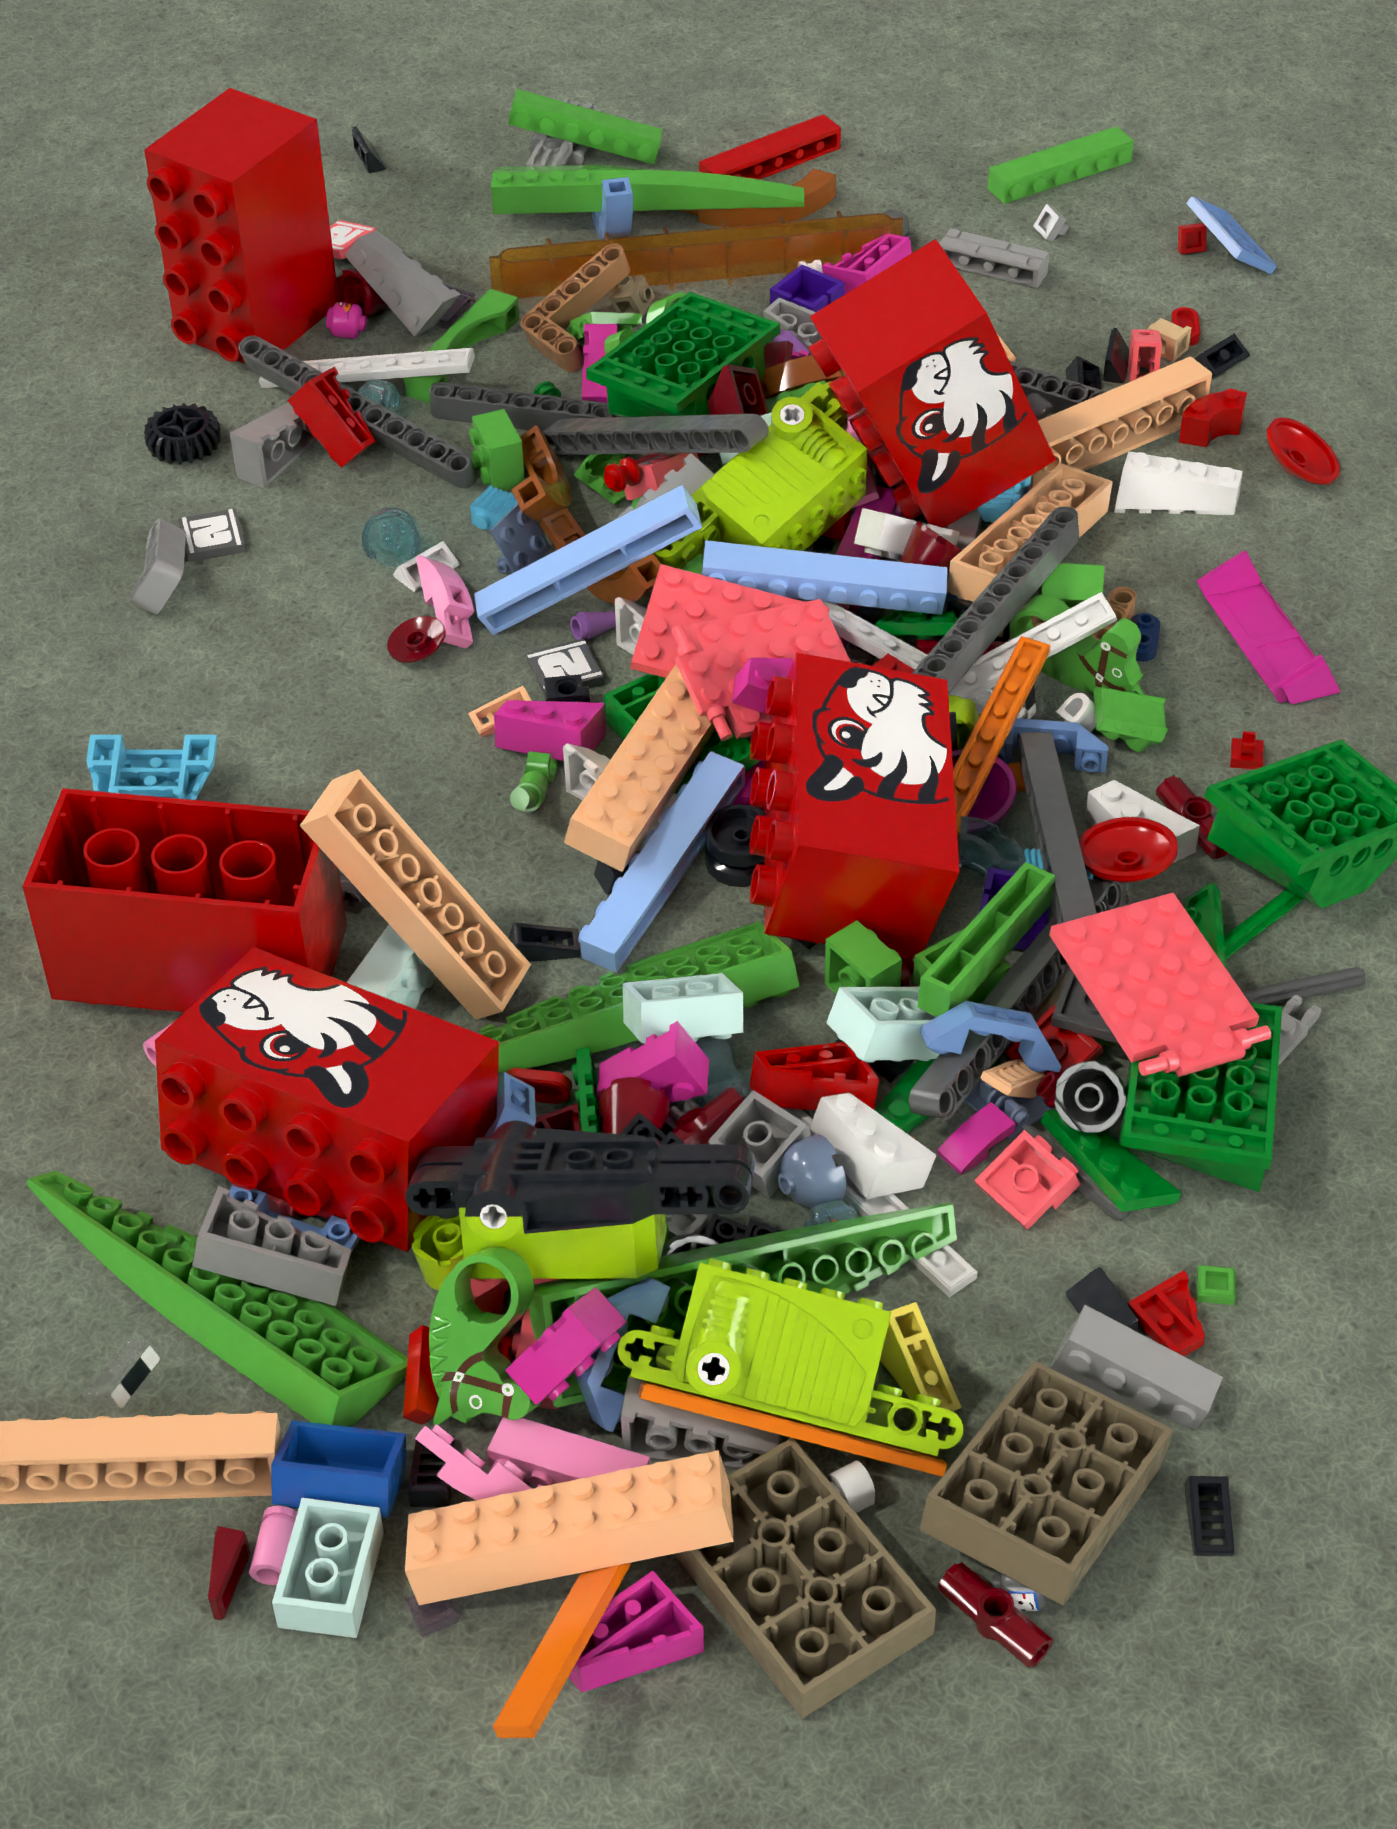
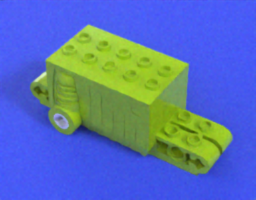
[653,381,867,569]
[617,1258,963,1456]

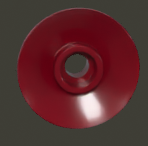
[387,616,445,663]

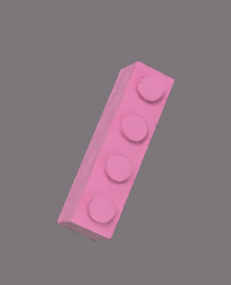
[487,1417,650,1488]

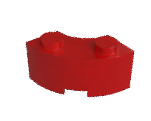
[1179,388,1247,447]

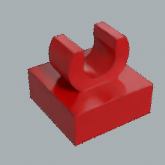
[1178,223,1207,254]
[1230,731,1264,770]

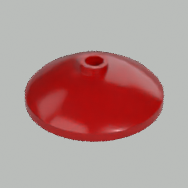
[1267,417,1340,485]
[1079,817,1178,883]

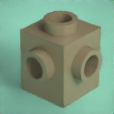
[609,275,655,317]

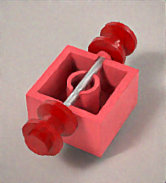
[604,453,707,500]

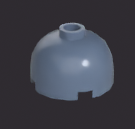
[778,1134,846,1209]

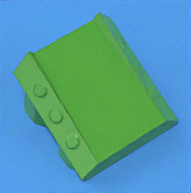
[574,454,632,505]
[1094,686,1169,752]

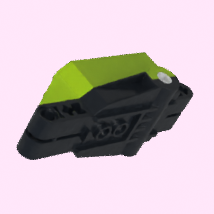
[405,1120,756,1279]

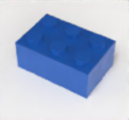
[271,1420,406,1518]

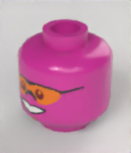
[326,302,367,340]

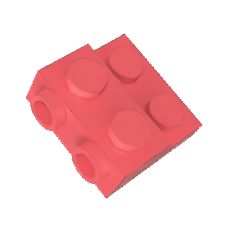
[974,1130,1081,1230]

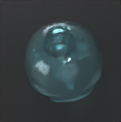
[362,507,421,566]

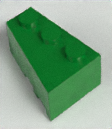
[604,673,666,741]

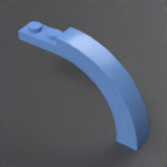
[592,177,633,240]

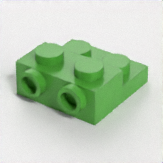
[568,312,642,347]

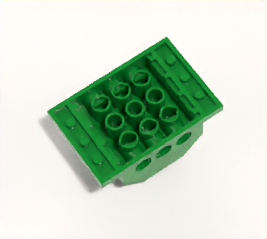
[586,292,781,417]
[1204,739,1397,909]
[1118,1002,1282,1193]

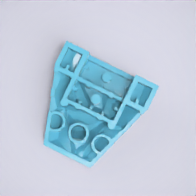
[86,735,218,800]

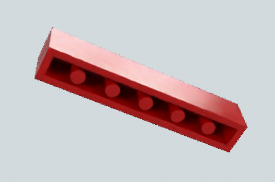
[699,114,841,180]

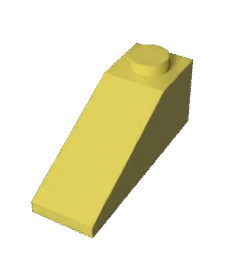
[880,1302,962,1412]

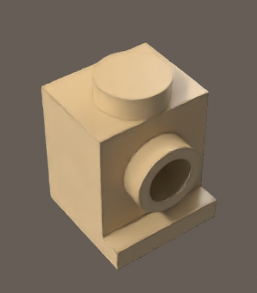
[1147,318,1191,362]

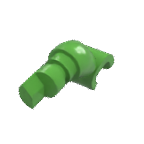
[510,751,558,812]

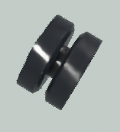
[705,804,765,887]

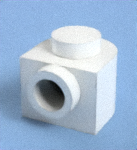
[1056,693,1096,732]
[827,1460,875,1513]

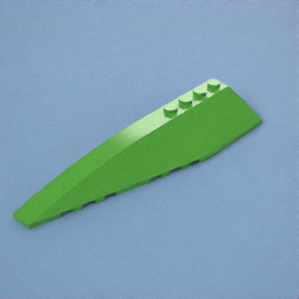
[491,165,804,214]
[479,921,800,1073]
[27,1170,407,1427]
[529,1203,957,1408]

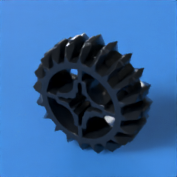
[144,402,221,465]

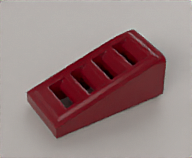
[208,1526,251,1620]

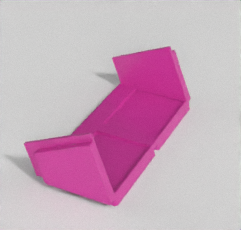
[1196,550,1340,704]

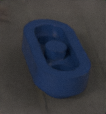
[1130,613,1160,662]

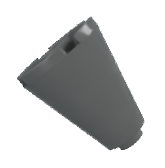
[1055,1061,1126,1133]

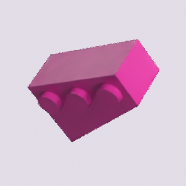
[822,233,911,294]
[582,324,617,403]
[732,657,793,716]
[494,700,606,761]
[597,1021,709,1103]
[505,1287,627,1405]
[569,1571,704,1693]

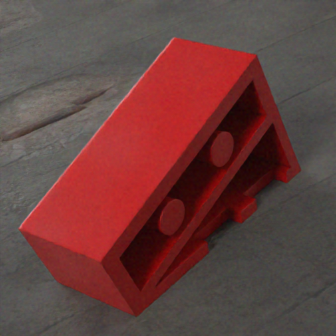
[287,366,375,468]
[749,1042,879,1110]

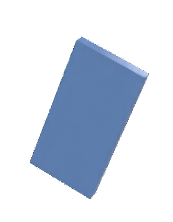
[1186,196,1277,274]

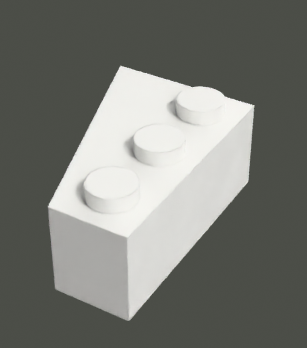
[854,508,960,560]
[1085,780,1200,863]
[809,1093,936,1199]

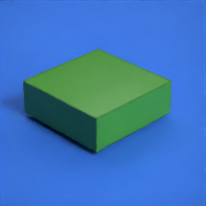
[1197,1265,1235,1305]

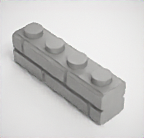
[940,228,1049,289]

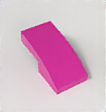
[937,1102,1015,1175]

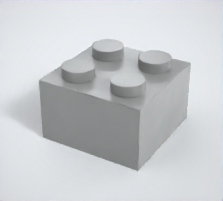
[708,1090,811,1198]

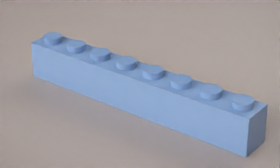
[474,485,702,635]
[702,540,947,615]
[578,751,745,973]

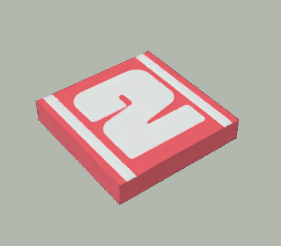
[330,220,376,260]

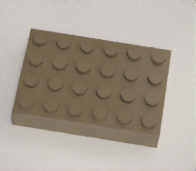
[920,1361,1174,1606]
[674,1438,936,1719]

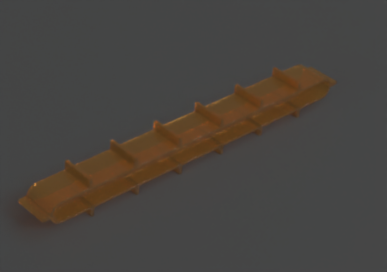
[489,211,903,299]

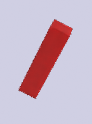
[403,1325,438,1425]

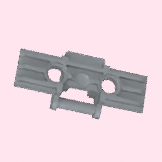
[526,99,596,166]

